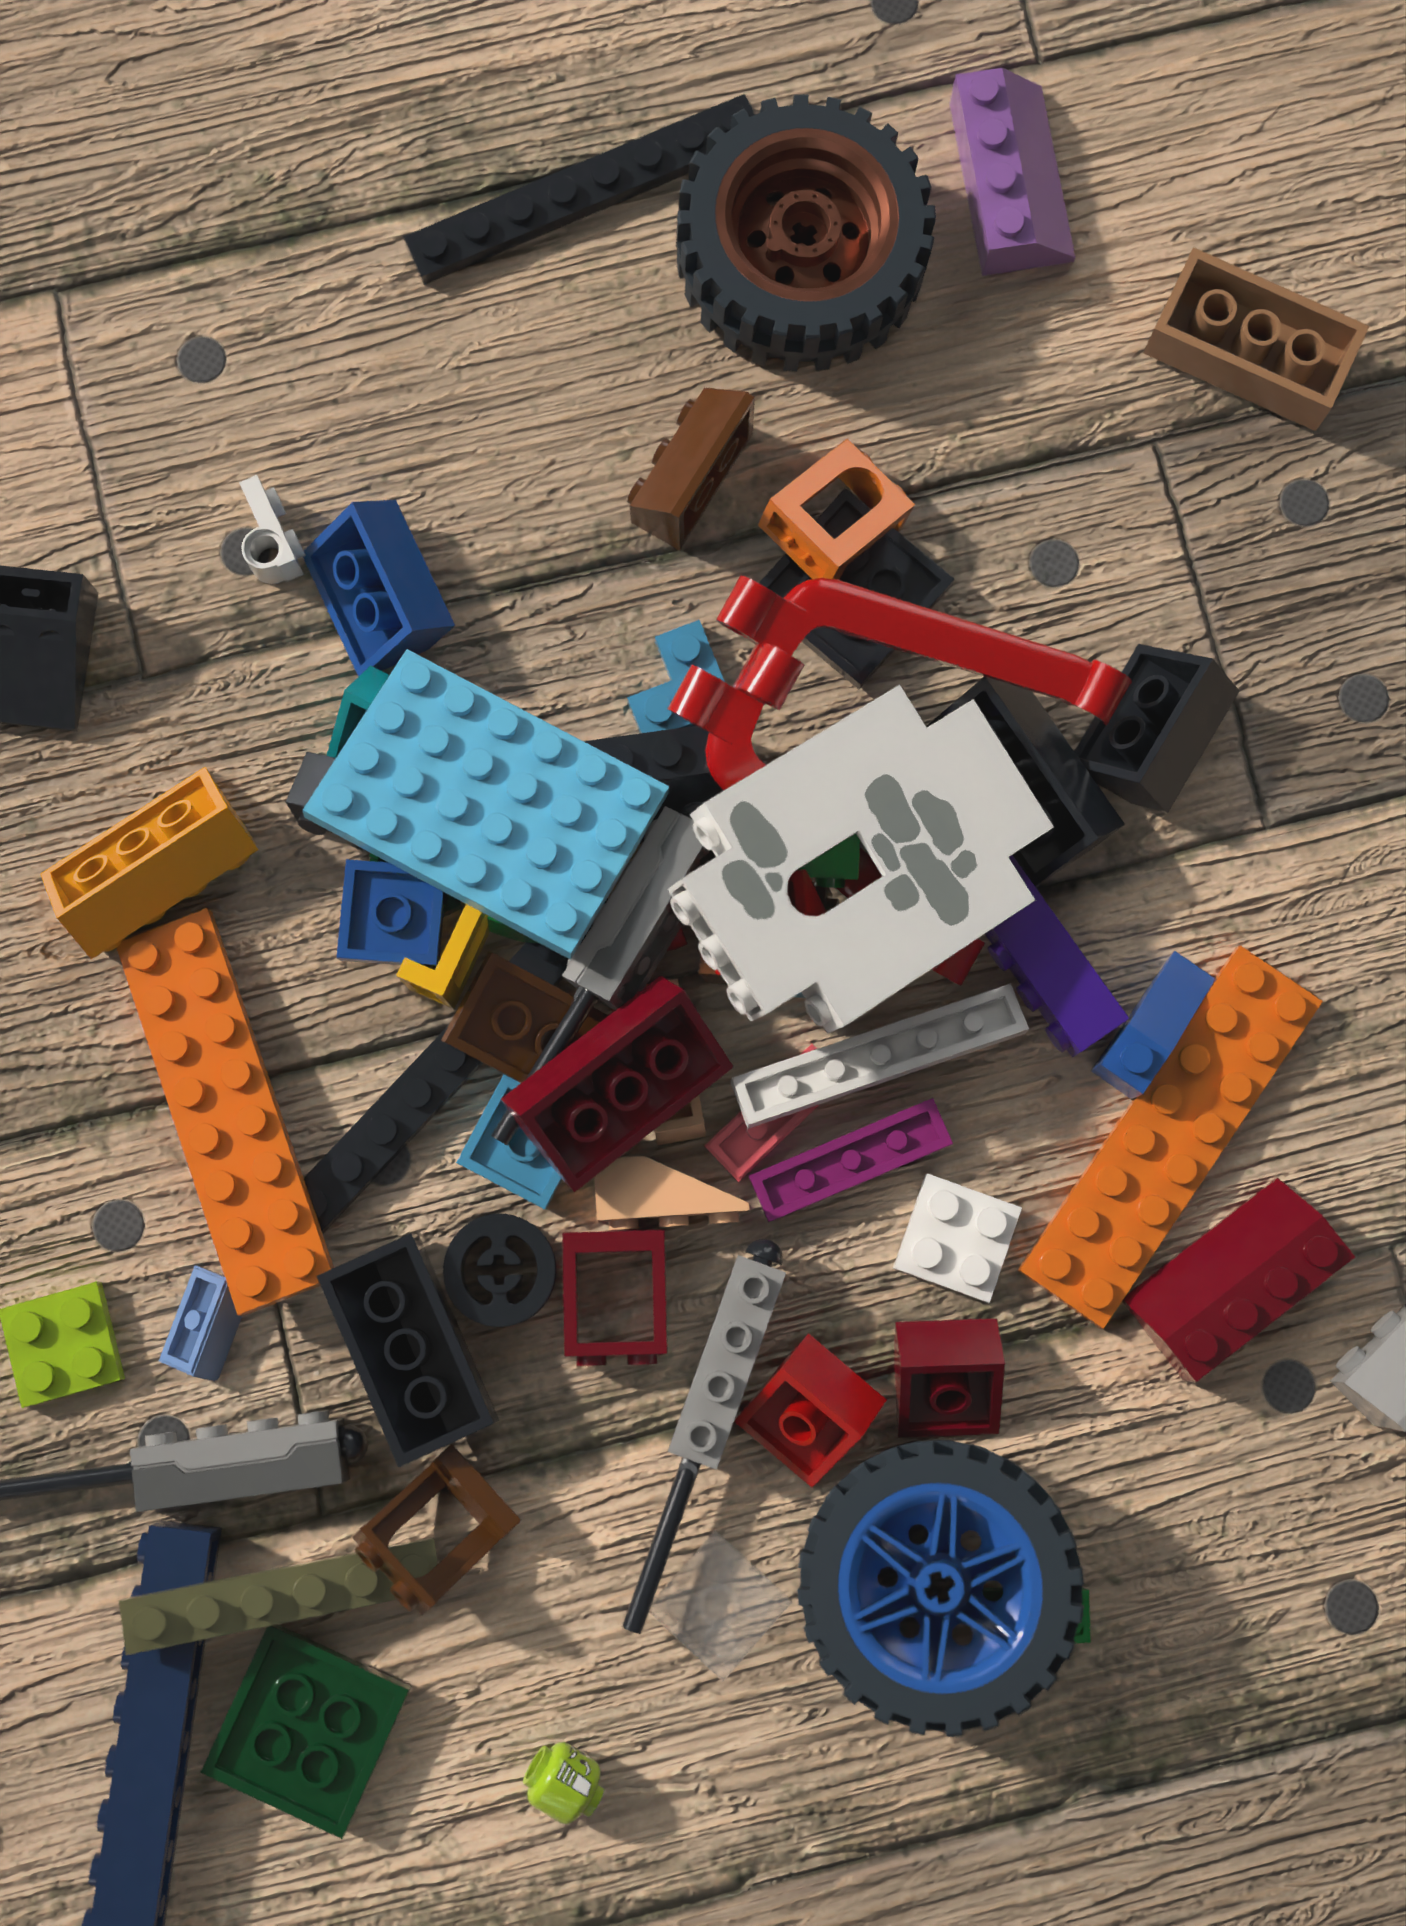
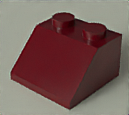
[894,1318,1005,1438]

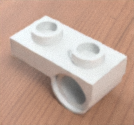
[239,475,305,584]

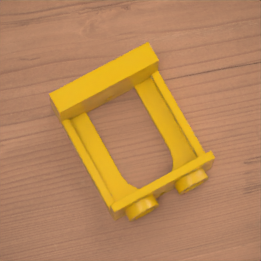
[396,904,490,1009]

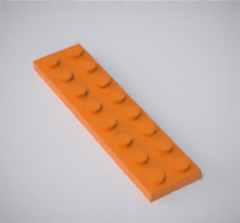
[117,908,334,1316]
[1017,945,1323,1329]

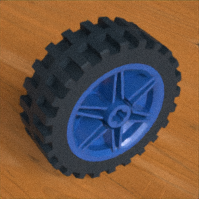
[797,1440,1084,1737]

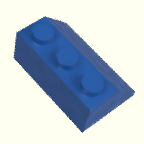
[303,500,455,677]

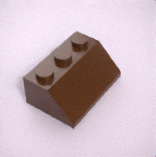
[627,388,755,551]

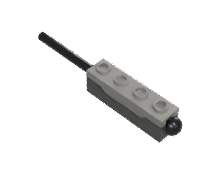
[490,802,716,1146]
[622,1239,786,1634]
[0,1410,368,1512]

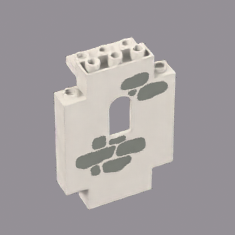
[667,685,1054,1033]

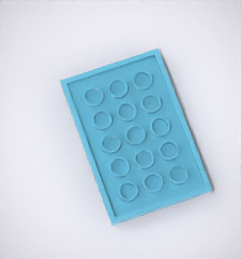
[303,649,669,960]

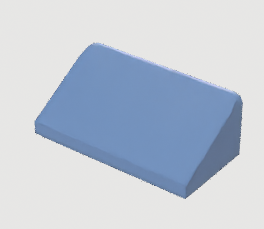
[159,1265,242,1381]

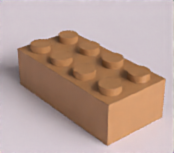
[1143,247,1370,431]

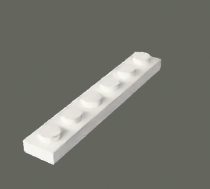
[731,983,1029,1129]

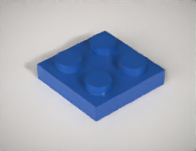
[336,859,446,968]

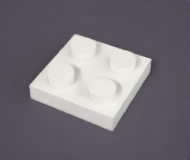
[893,1173,1022,1303]

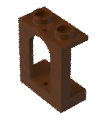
[352,1444,521,1615]

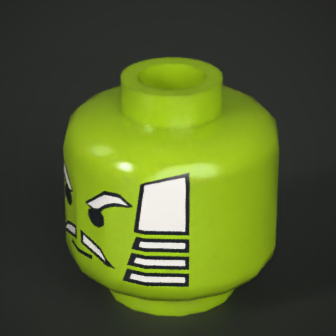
[523,1742,604,1825]

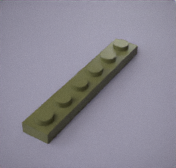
[119,1537,438,1655]

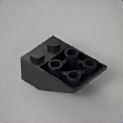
[0,565,99,732]

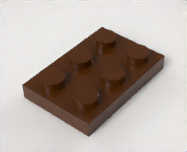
[441,951,609,1083]

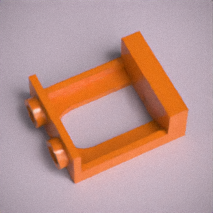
[758,438,915,580]

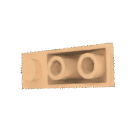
[594,1156,749,1231]

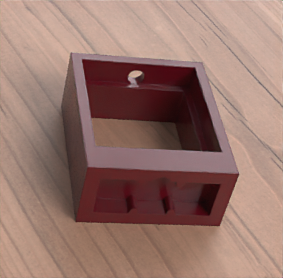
[562,1230,668,1366]

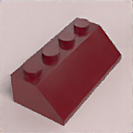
[501,976,734,1193]
[1122,1178,1355,1382]

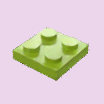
[0,1281,125,1408]

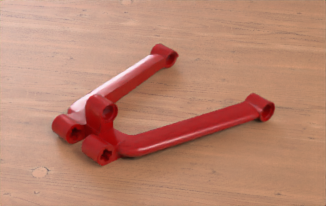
[667,575,1132,986]

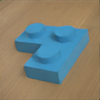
[627,620,725,733]

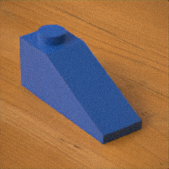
[1091,951,1215,1099]

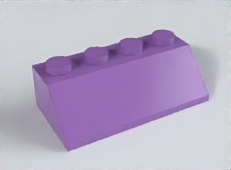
[949,68,1075,276]

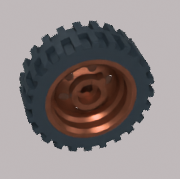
[676,94,936,372]

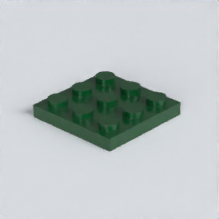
[200,1624,412,1839]

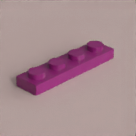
[749,1098,953,1223]

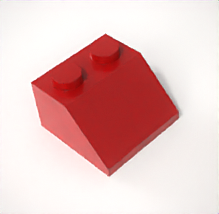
[734,1333,887,1488]

